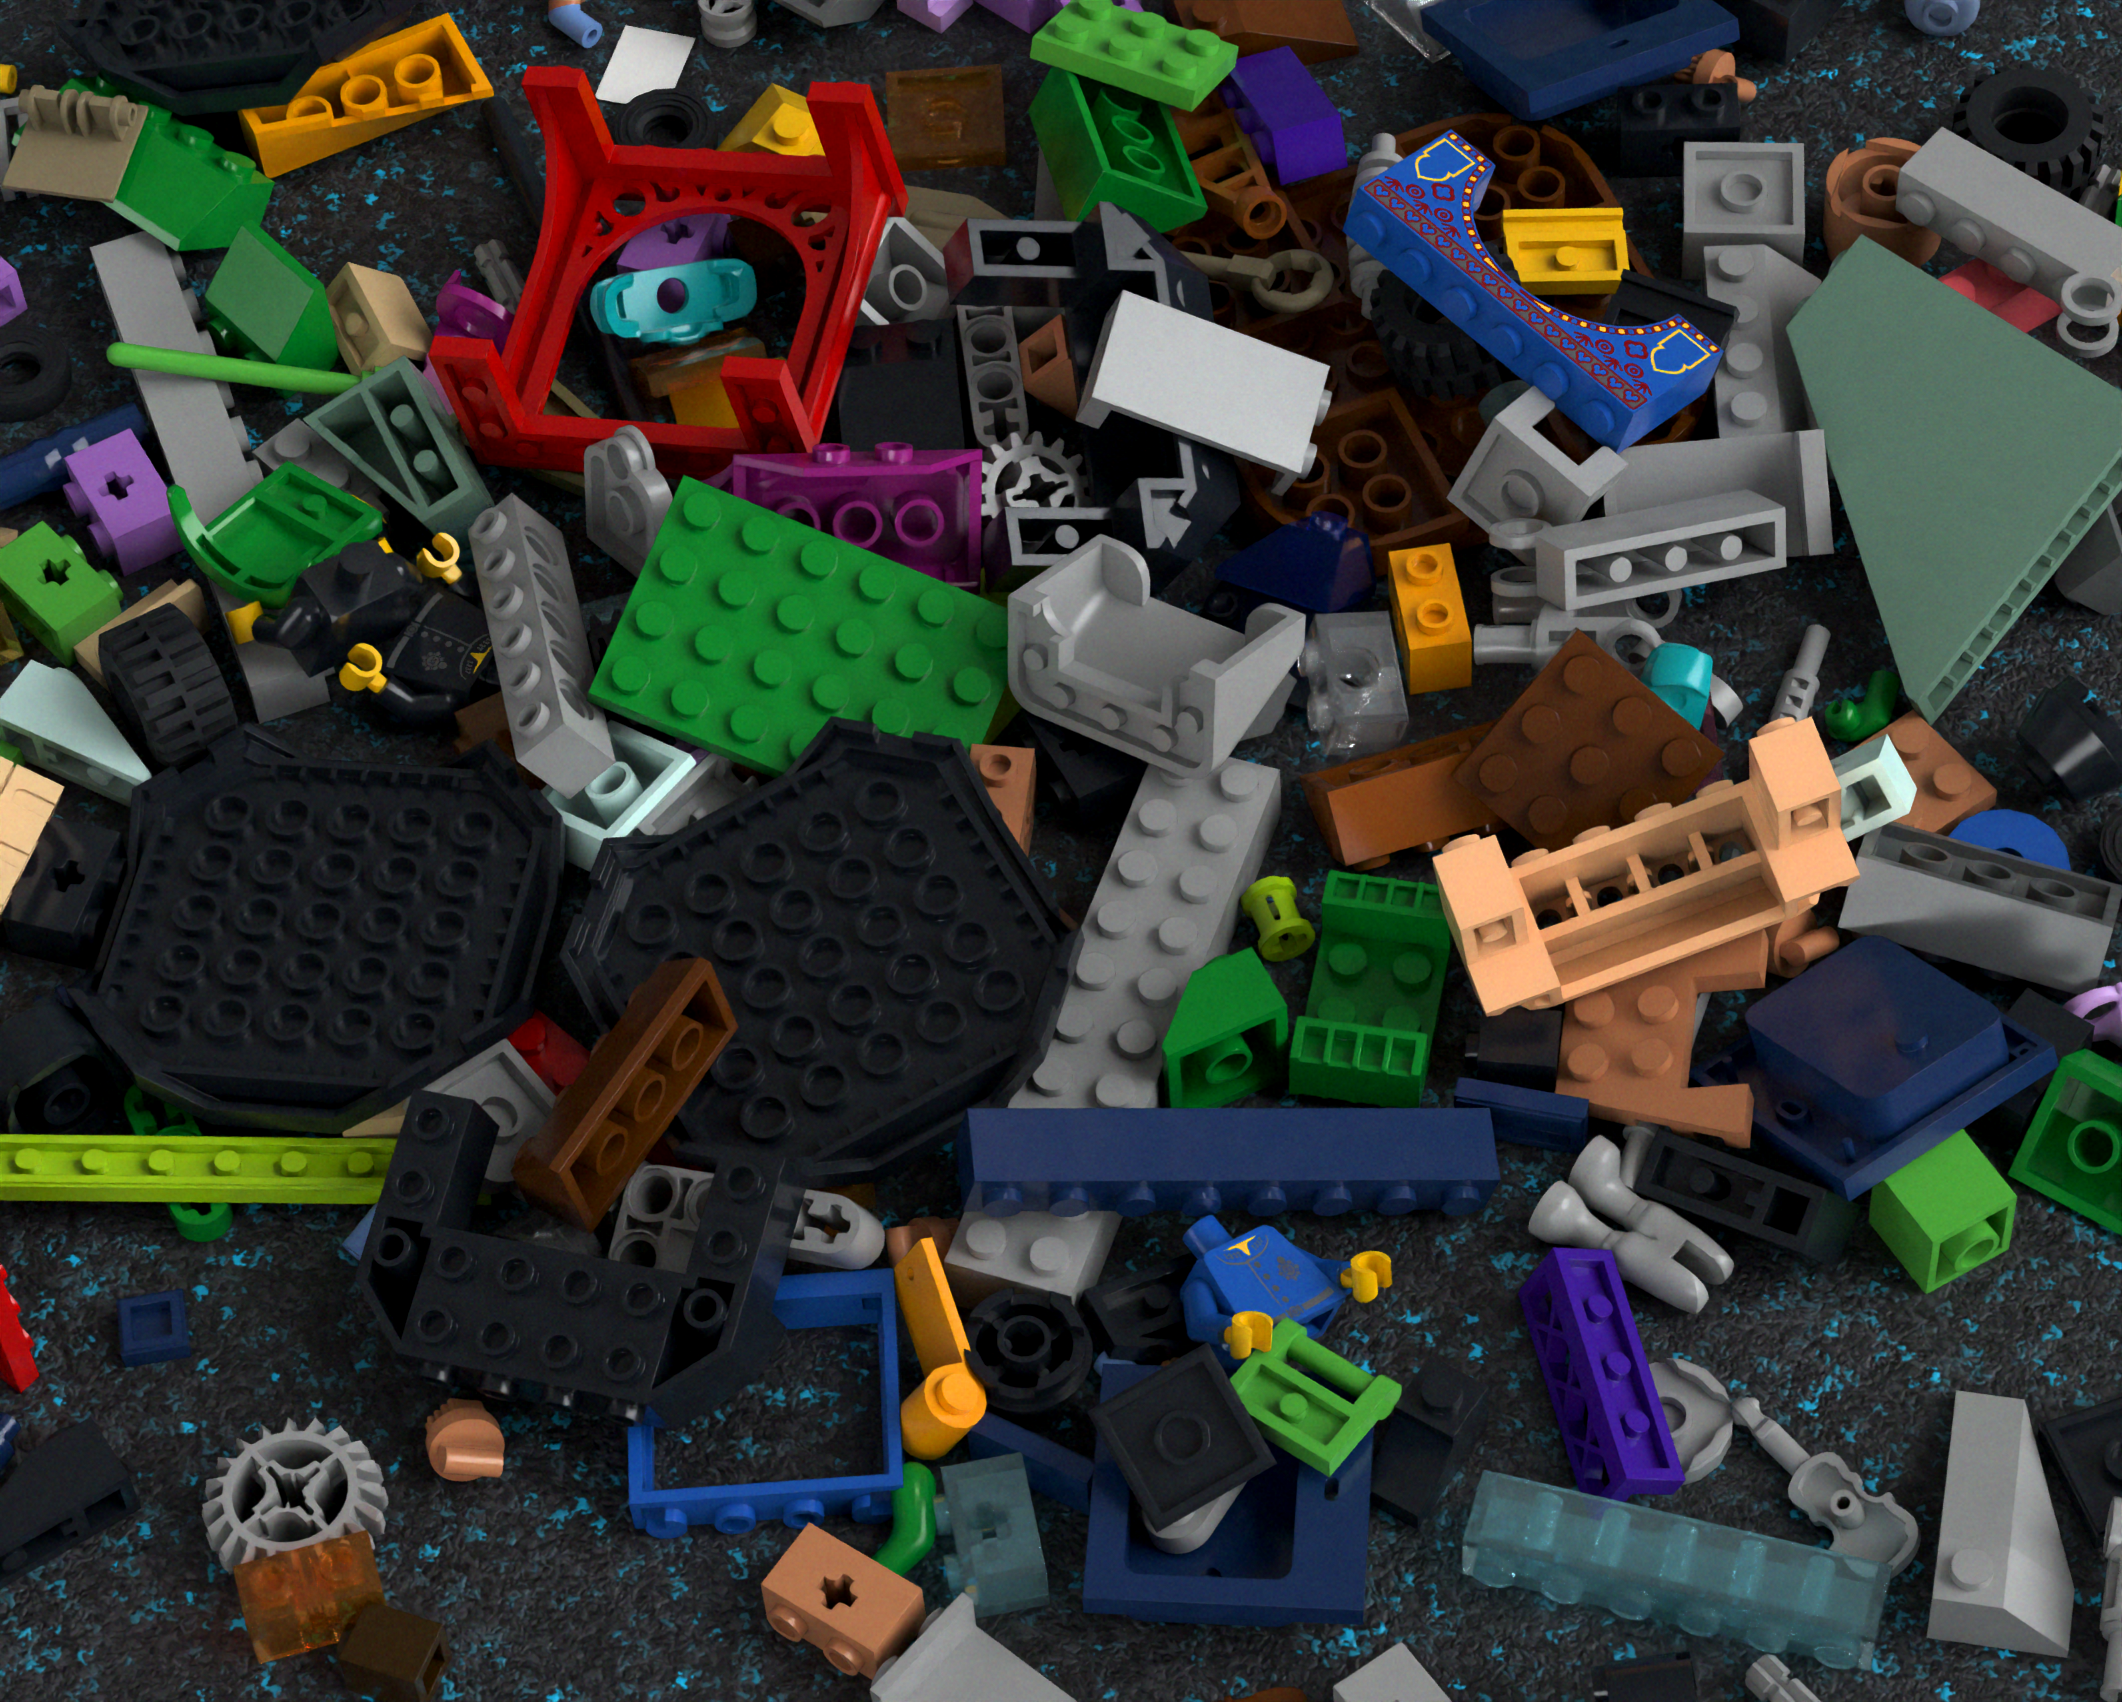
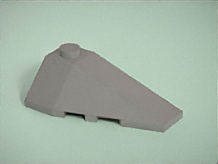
[1927,1390,2075,1658]

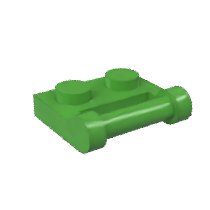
[1230,1317,1402,1477]

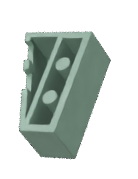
[303,355,495,548]

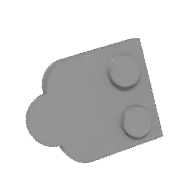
[584,425,673,578]
[402,1038,556,1203]

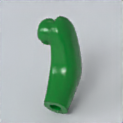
[871,1462,936,1577]

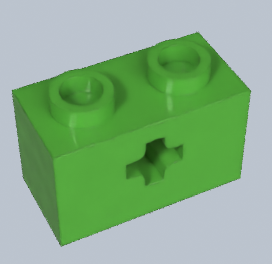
[0,520,124,668]

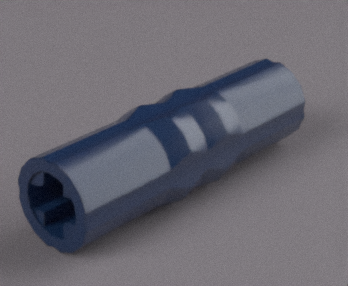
[0,401,153,514]

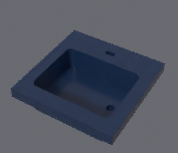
[1420,0,1740,121]
[1688,935,2059,1202]
[1082,1363,1376,1627]

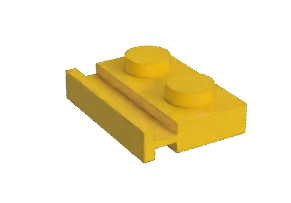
[1500,208,1629,295]

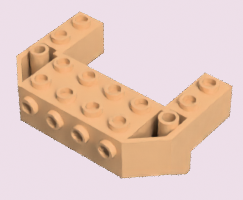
[1432,716,1860,1017]

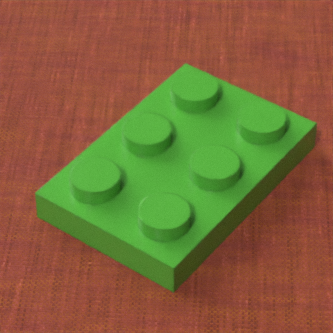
[1029,0,1239,112]

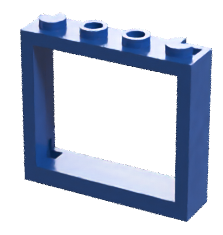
[628,1268,905,1539]

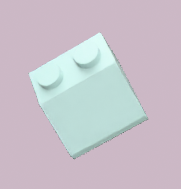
[540,720,696,872]

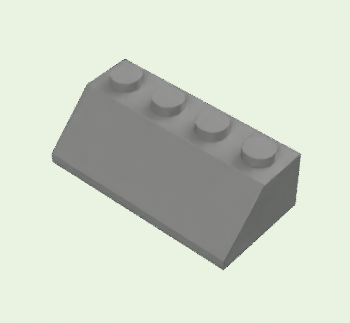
[1701,244,1835,479]

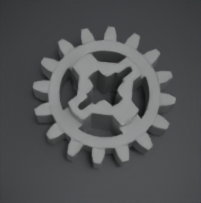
[981,431,1091,528]

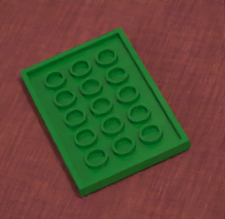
[586,475,1008,778]

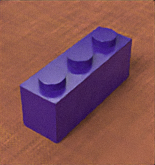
[1218,46,1348,185]

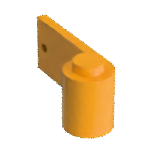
[894,1237,987,1460]

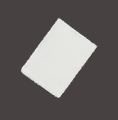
[595,25,696,104]

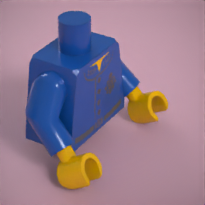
[1180,1215,1392,1369]

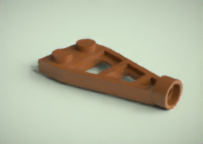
[1169,89,1287,240]

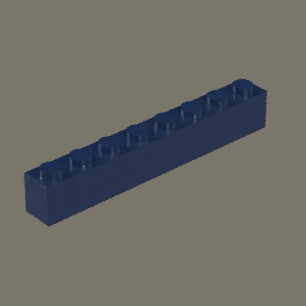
[956,1108,1501,1218]

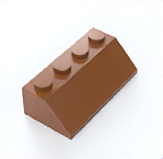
[1299,718,1510,871]

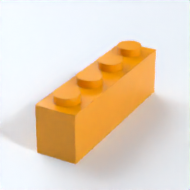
[237,13,494,179]

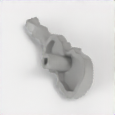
[1731,1397,1921,1584]

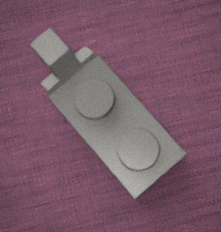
[252,418,394,535]

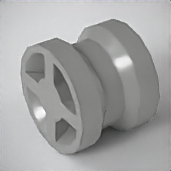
[698,0,758,48]

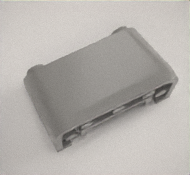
[1008,534,1306,780]

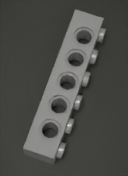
[467,493,616,800]

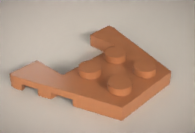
[1555,928,1769,1149]

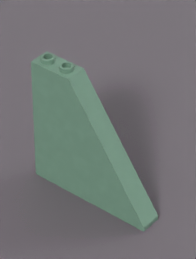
[1785,234,2122,726]

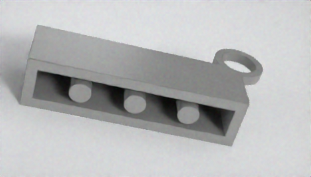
[1895,127,2122,358]
[1489,489,1787,611]

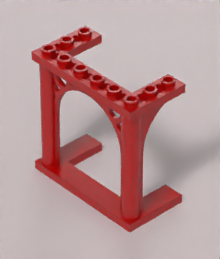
[428,65,909,481]

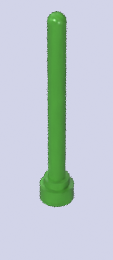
[106,342,384,397]

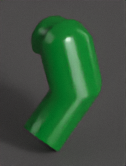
[1824,670,1901,743]

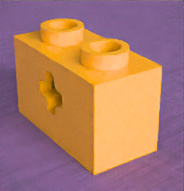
[1388,543,1472,695]

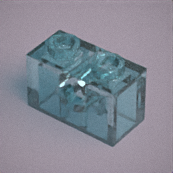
[931,1452,1050,1619]

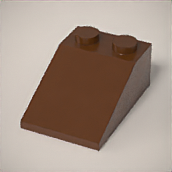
[1162,0,1359,86]

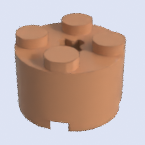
[1822,137,1942,269]

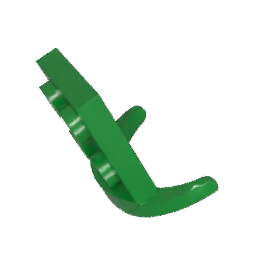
[166,461,383,610]

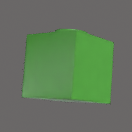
[1868,1129,2017,1294]

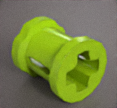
[1240,876,1315,962]

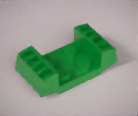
[1289,870,1453,1108]

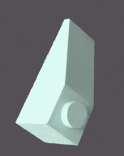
[0,659,152,808]

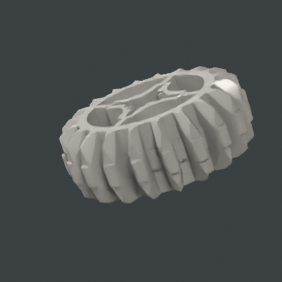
[202,1417,389,1598]

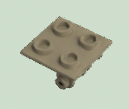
[1,84,149,203]

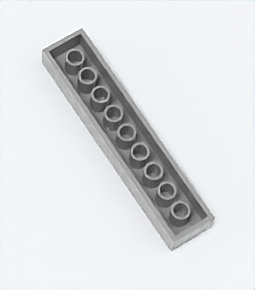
[944,757,1282,1319]

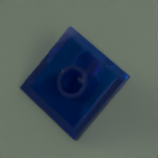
[1214,511,1377,614]

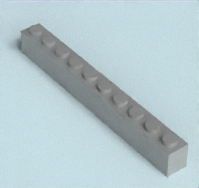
[89,231,335,724]

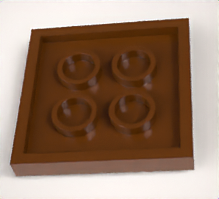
[1450,627,1725,899]

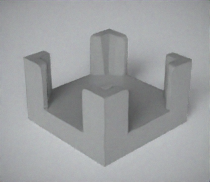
[1681,142,1805,280]
[1446,386,1629,567]

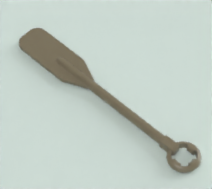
[801,185,1334,314]

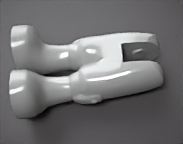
[1528,1135,1734,1314]

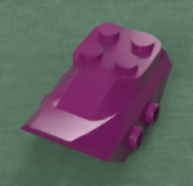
[700,442,982,595]

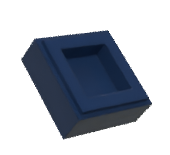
[116,1288,191,1368]

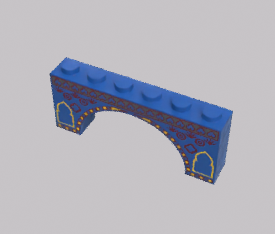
[1342,129,1724,454]

